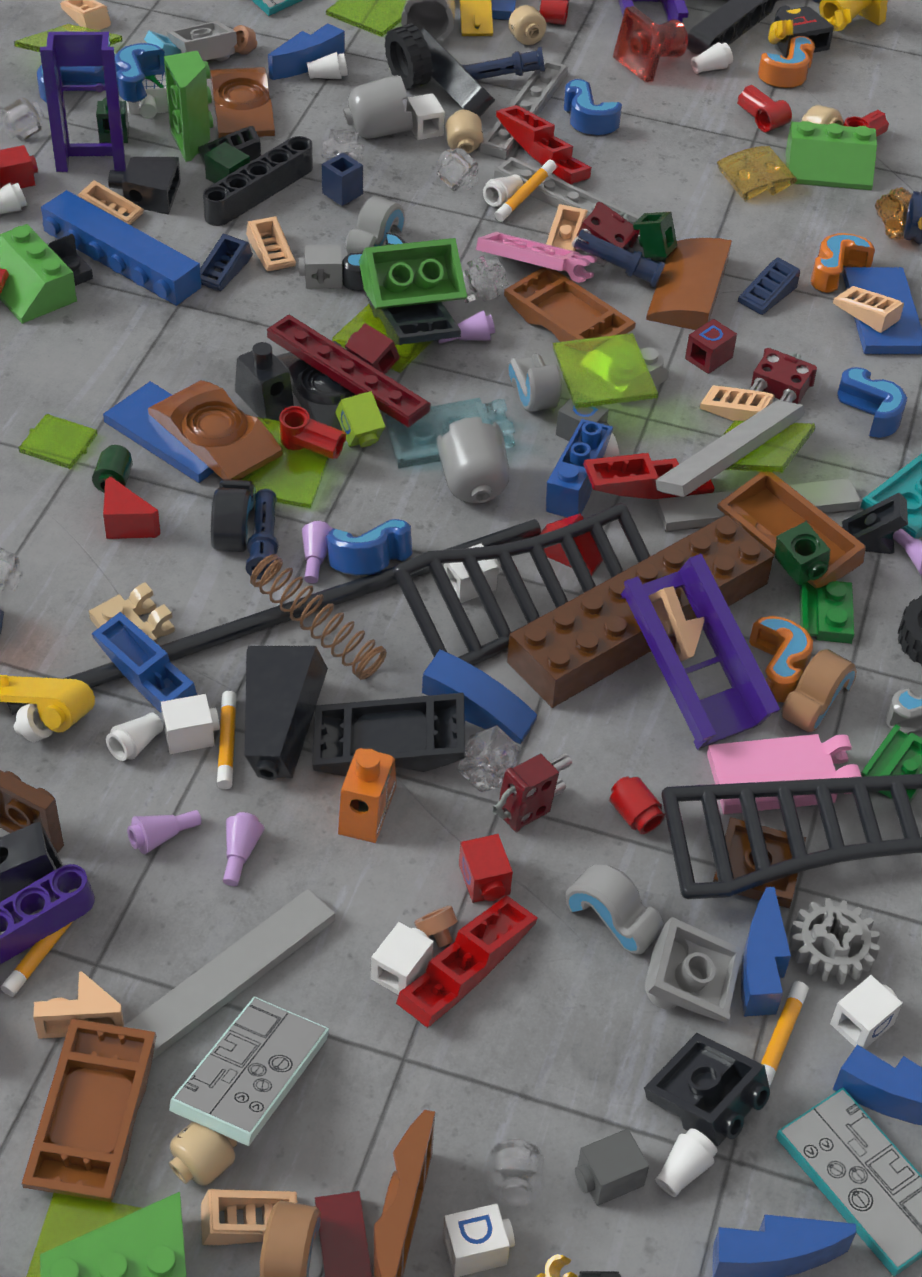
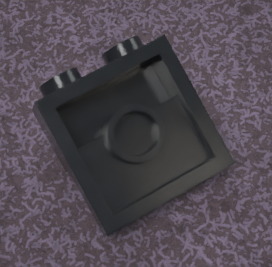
[644,1032,770,1147]

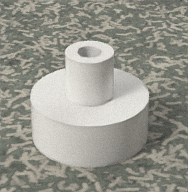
[14,703,53,742]

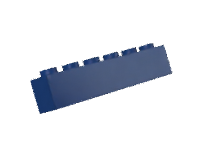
[41,190,202,306]

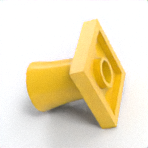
[819,0,888,31]

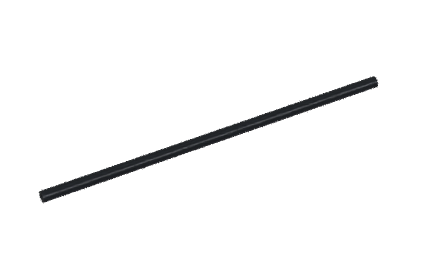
[7,519,541,715]

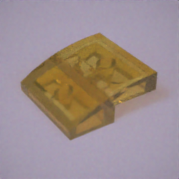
[717,146,797,202]

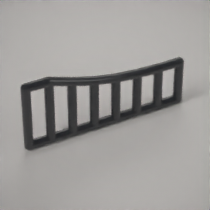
[394,503,650,666]
[661,774,922,900]

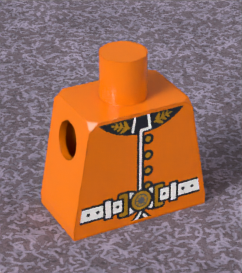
[338,748,396,843]

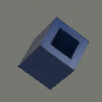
[322,153,363,206]

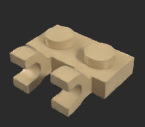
[89,582,175,644]

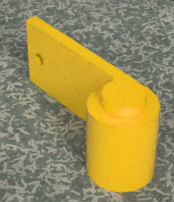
[459,0,493,36]
[0,675,95,732]

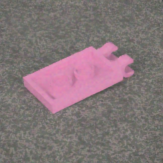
[476,232,597,283]
[707,734,862,814]

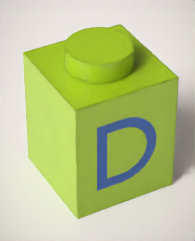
[335,391,386,447]

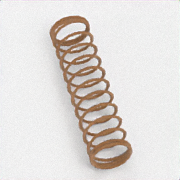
[250,554,387,680]

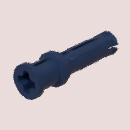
[462,47,545,80]
[574,229,665,288]
[246,489,279,580]

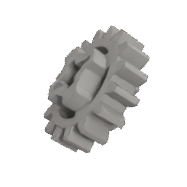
[789,898,880,984]

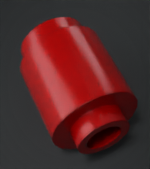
[609,776,665,834]

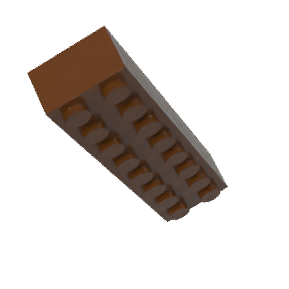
[507,515,774,708]

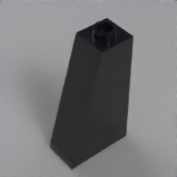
[244,646,328,780]

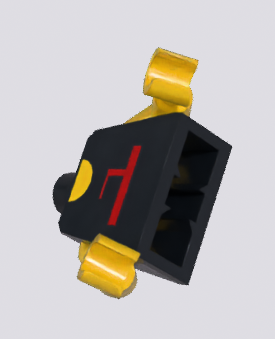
[768,5,852,58]

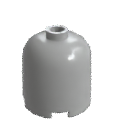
[401,0,456,44]
[343,75,413,139]
[437,417,509,503]

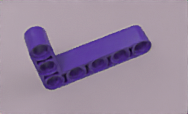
[0,864,95,965]

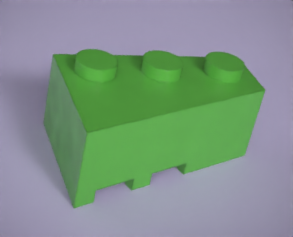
[40,1192,187,1277]

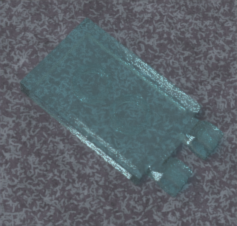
[385,398,515,469]

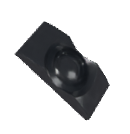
[366,294,461,345]
[276,341,356,431]
[312,693,466,776]

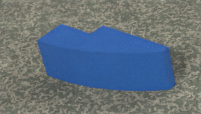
[268,23,345,80]
[92,612,197,714]
[422,649,537,744]
[741,887,791,1017]
[833,1044,922,1125]
[713,1215,856,1277]

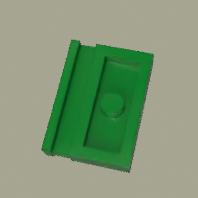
[799,581,855,644]
[861,724,922,803]

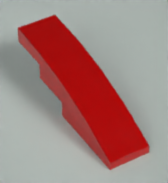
[496,105,592,184]
[583,453,715,499]
[396,895,538,1028]

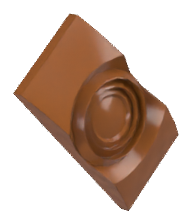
[210,67,275,138]
[504,267,636,355]
[148,380,283,480]
[22,1018,157,1203]
[373,1110,435,1277]

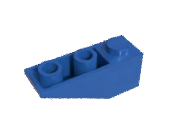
[546,419,613,517]

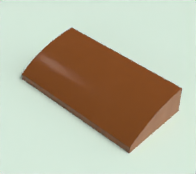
[646,238,732,330]
[717,468,866,589]

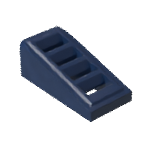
[200,233,253,292]
[738,257,800,315]

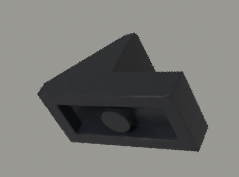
[47,234,93,286]
[842,493,908,554]

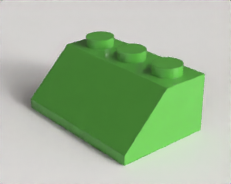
[164,51,213,162]
[786,121,877,190]
[0,224,77,324]
[359,238,467,309]

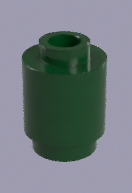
[92,445,133,493]

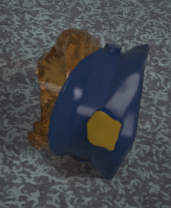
[875,187,922,245]

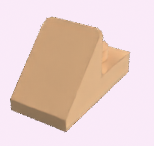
[648,586,704,662]
[33,971,124,1039]

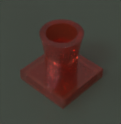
[613,6,688,83]

